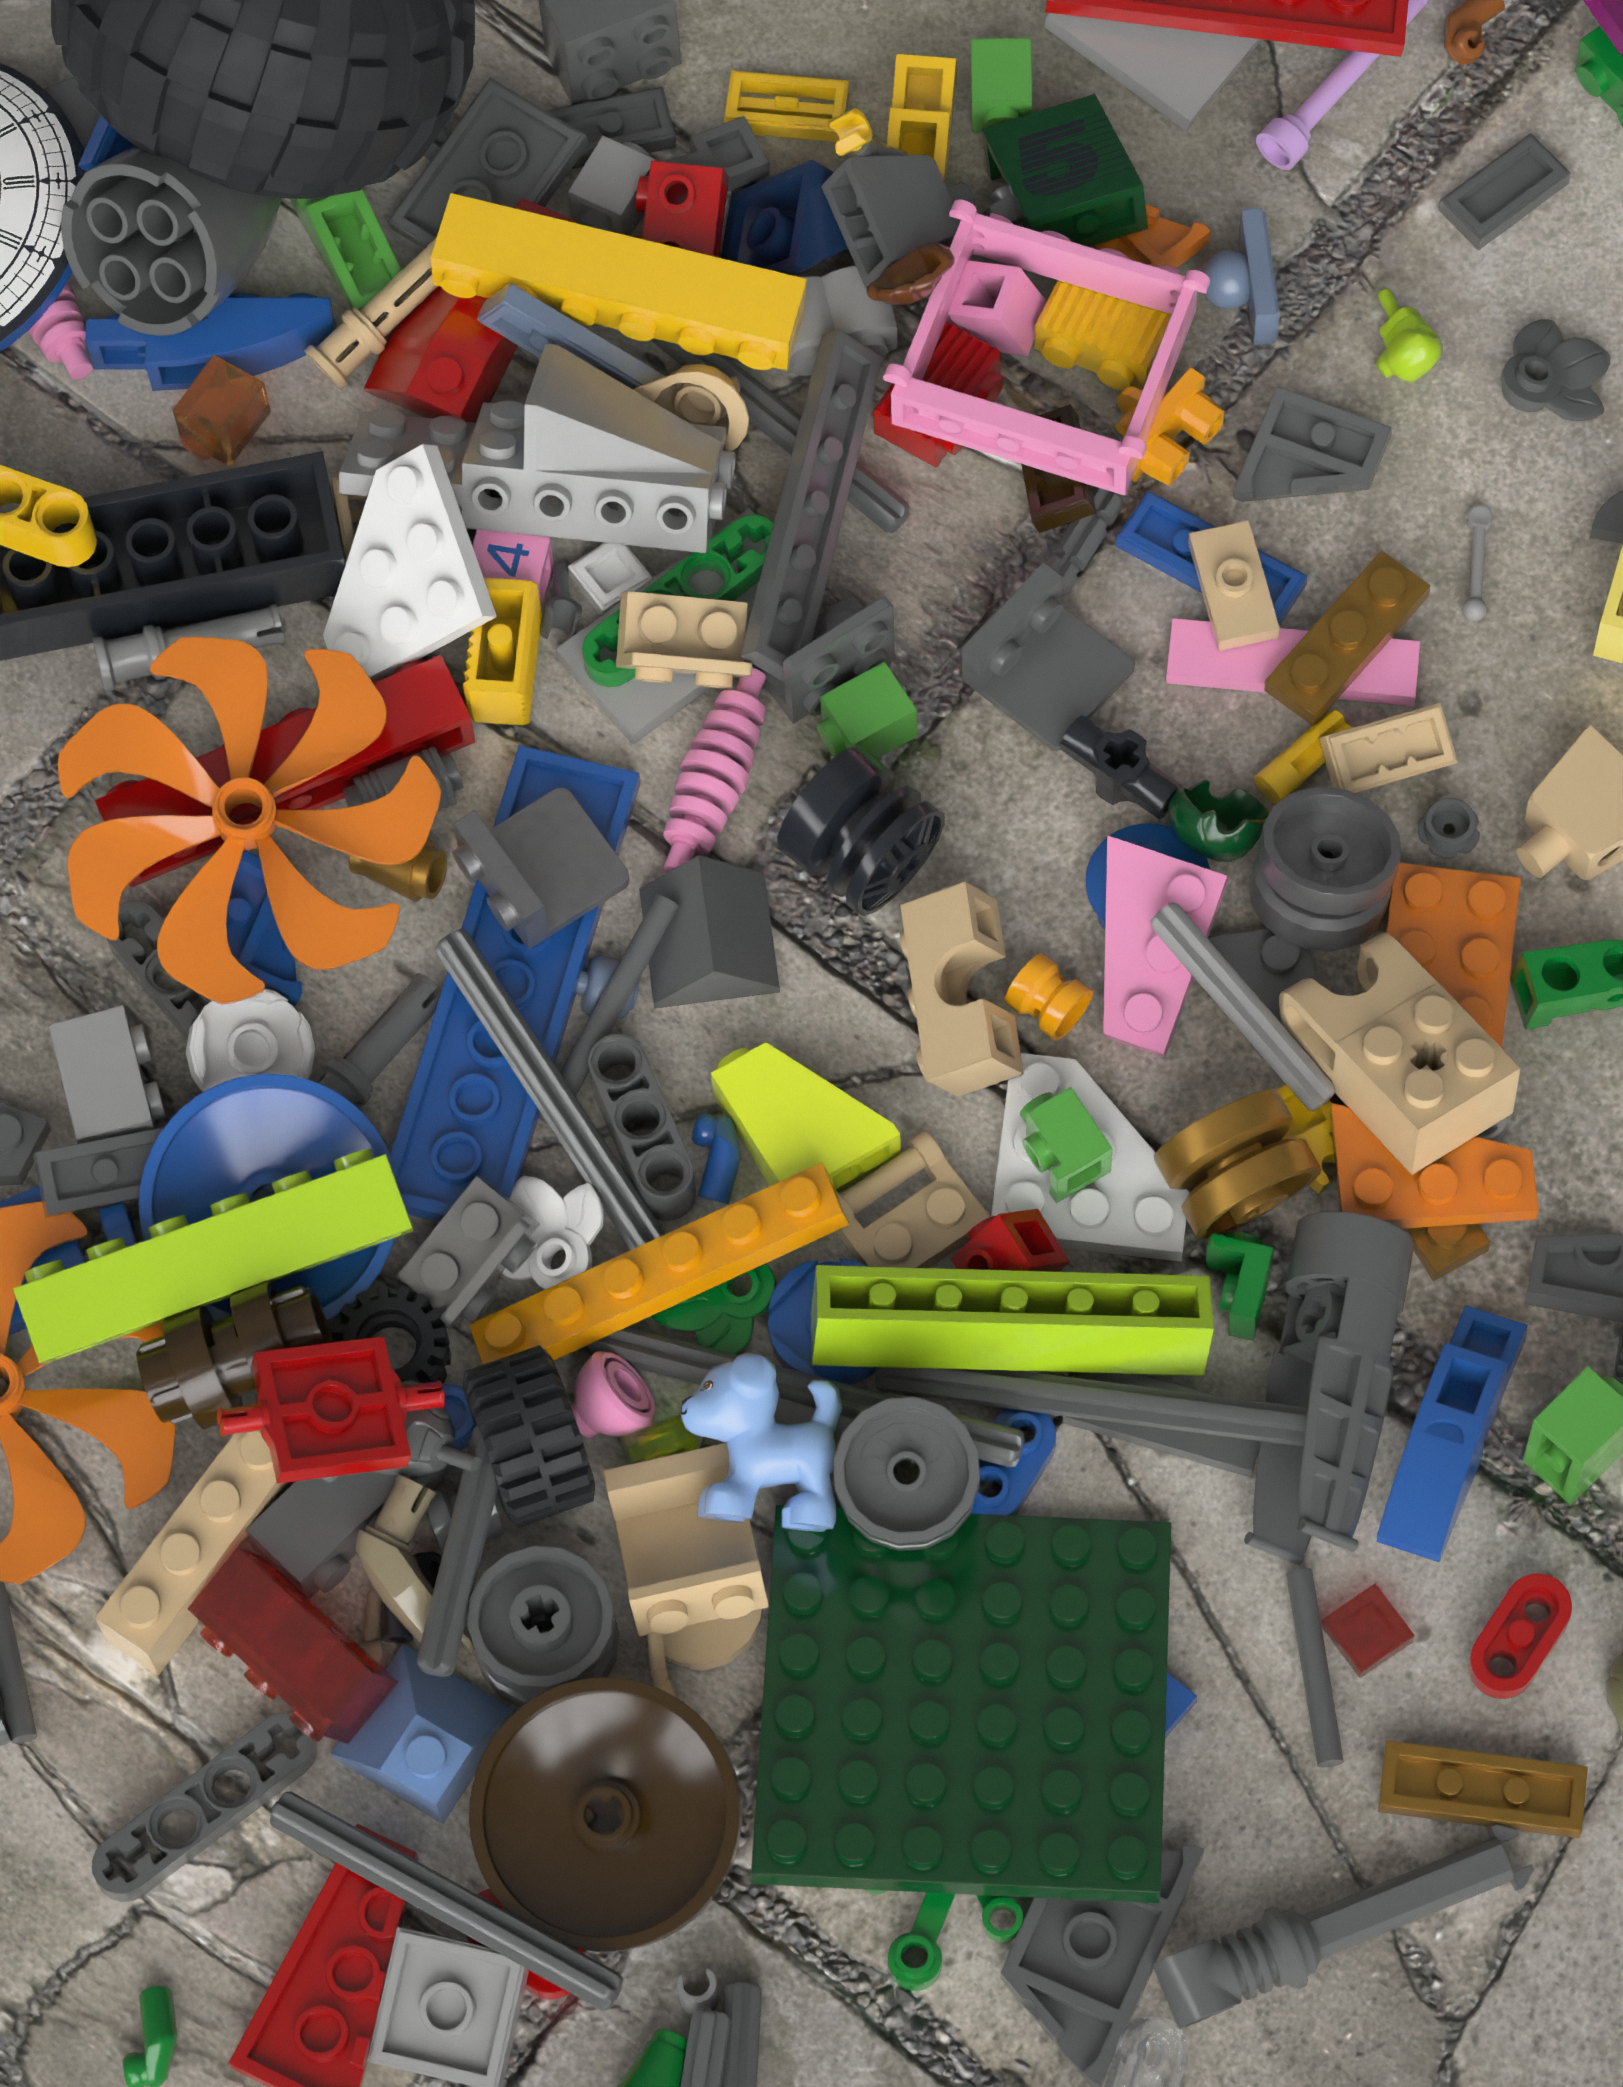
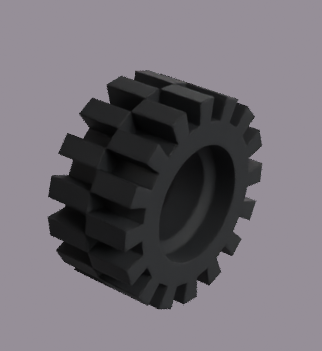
[331,1285,451,1384]

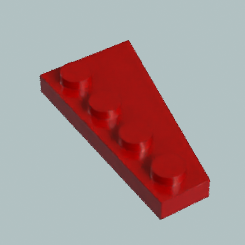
[228,1823,419,2087]

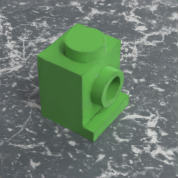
[1020,1087,1113,1204]

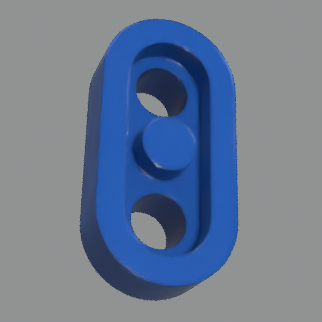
[971,1409,1056,1516]

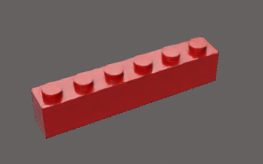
[94,655,476,888]

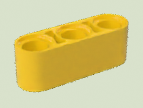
[0,465,97,567]

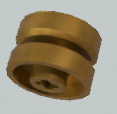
[1153,1089,1321,1239]

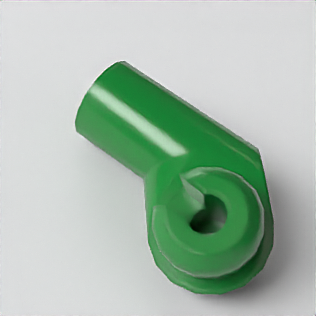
[123,1986,177,2087]

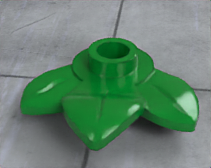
[651,1263,777,1355]

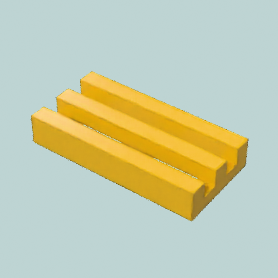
[724,70,850,142]

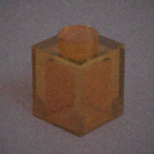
[173,355,271,467]

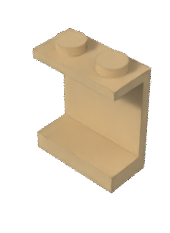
[603,1443,769,1636]

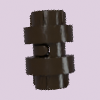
[136,1280,334,1430]

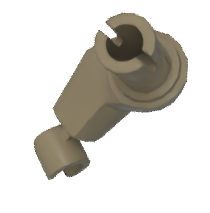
[355,1474,473,1656]

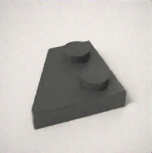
[1233,386,1392,502]

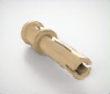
[304,234,438,390]

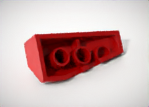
[364,198,578,423]

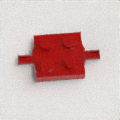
[217,1336,445,1484]

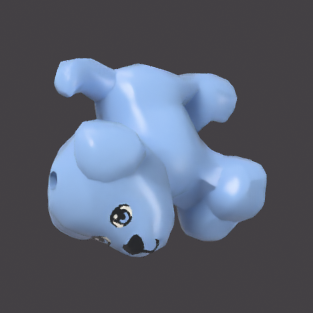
[680,1353,842,1532]

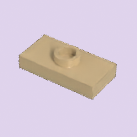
[1188,520,1280,651]
[1319,703,1458,793]

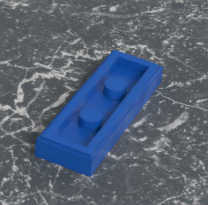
[1116,490,1307,626]

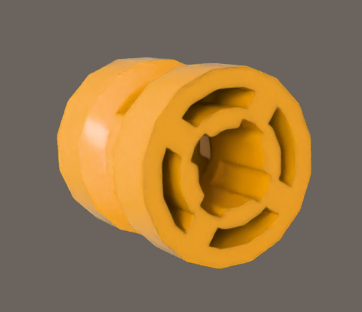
[1004,953,1093,1041]

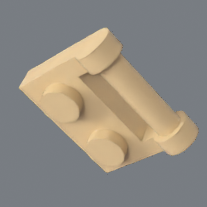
[836,1130,990,1268]

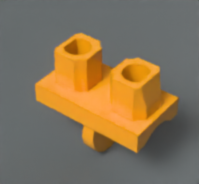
[1115,367,1225,486]

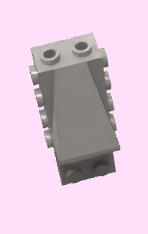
[339,344,736,553]

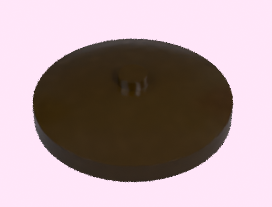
[469,1677,742,1952]

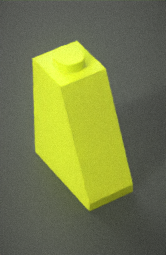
[711,1042,901,1192]

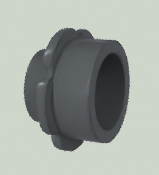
[1418,798,1480,859]

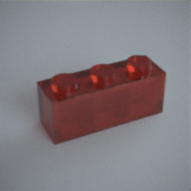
[188,1547,398,1744]

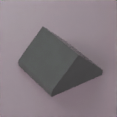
[639,855,780,1009]

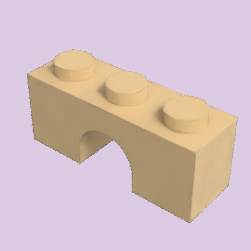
[900,881,1024,1097]

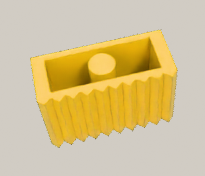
[1034,280,1172,391]
[463,578,542,725]

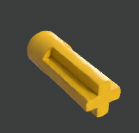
[1254,710,1353,804]

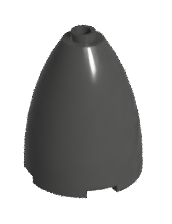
[61,146,281,336]

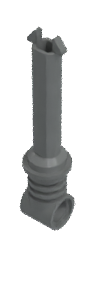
[1152,1824,1534,2029]

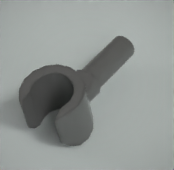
[540,562,583,639]

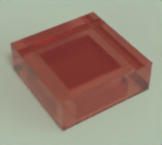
[1321,1583,1415,1678]

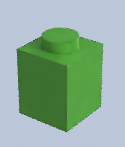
[971,38,1032,132]
[817,661,918,758]

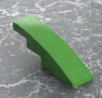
[290,189,407,310]

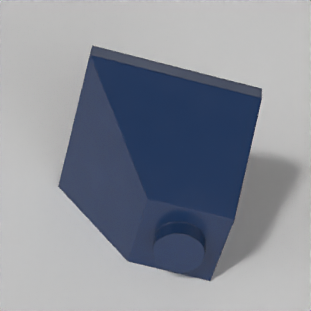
[721,159,848,275]

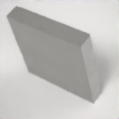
[367,1927,529,2087]

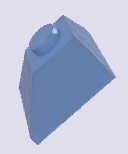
[330,1644,515,1824]

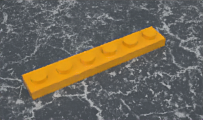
[469,1162,849,1364]

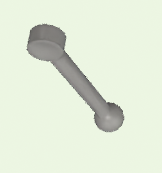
[1462,505,1493,622]

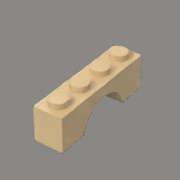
[95,1431,294,1676]

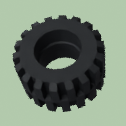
[463,1345,595,1527]

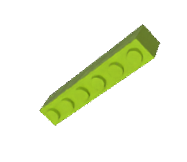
[13,1148,414,1364]
[811,1265,1214,1376]

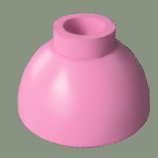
[571,1351,655,1439]

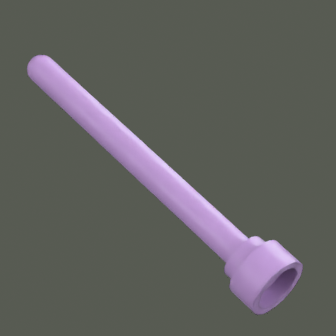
[1256,0,1430,170]

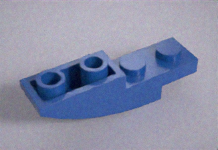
[85,293,337,391]
[1376,1305,1528,1563]

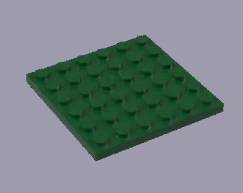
[751,1505,1171,1903]

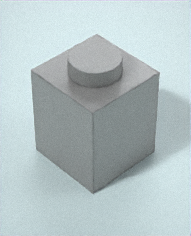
[568,136,656,236]

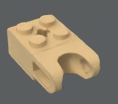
[1279,933,1520,1175]

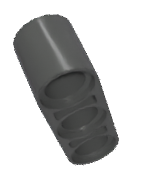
[588,1034,696,1221]

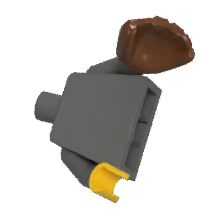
[821,108,975,305]

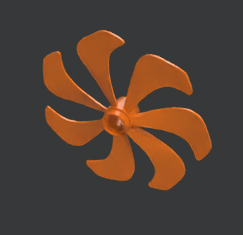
[58,637,442,1005]
[0,1202,176,1584]

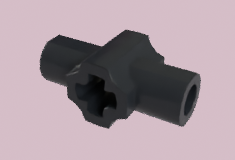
[1060,715,1183,820]

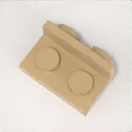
[616,591,753,688]

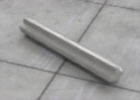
[1150,902,1335,1111]

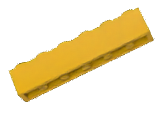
[431,193,807,371]

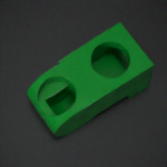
[1510,939,1623,1030]

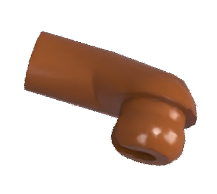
[1444,0,1505,64]

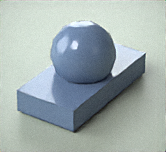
[1201,208,1280,346]

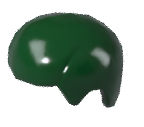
[1169,780,1269,862]

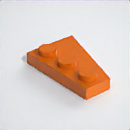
[1330,1103,1539,1229]

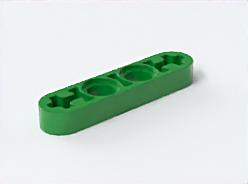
[582,514,774,687]

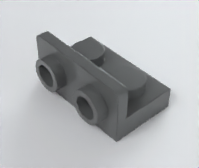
[396,1175,540,1327]

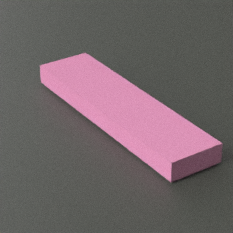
[1166,618,1420,706]

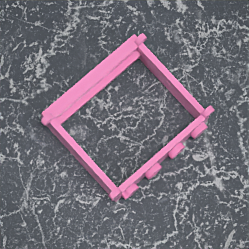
[883,199,1210,496]

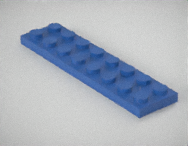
[390,745,641,1222]

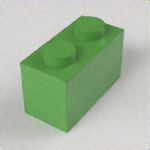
[1522,1366,1623,1505]

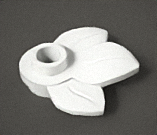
[502,1176,604,1289]

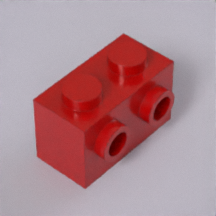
[633,161,729,258]

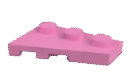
[1103,835,1229,1058]

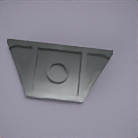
[1000,1845,1204,2087]

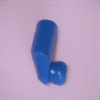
[692,1113,741,1204]

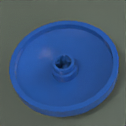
[139,1074,399,1321]

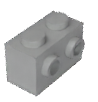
[48,1005,166,1144]

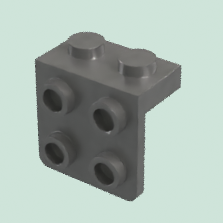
[452,788,630,949]

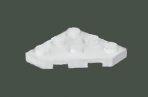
[323,444,497,683]
[991,1053,1189,1262]

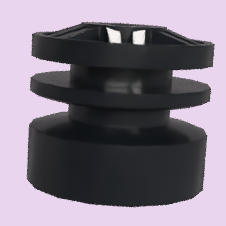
[777,745,945,916]

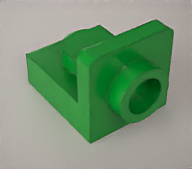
[1206,1232,1273,1341]

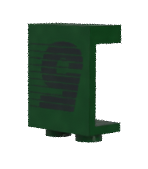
[982,94,1148,247]

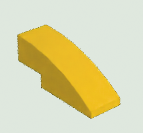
[887,54,958,184]

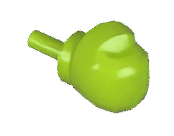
[1374,289,1443,383]

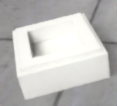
[568,543,653,616]

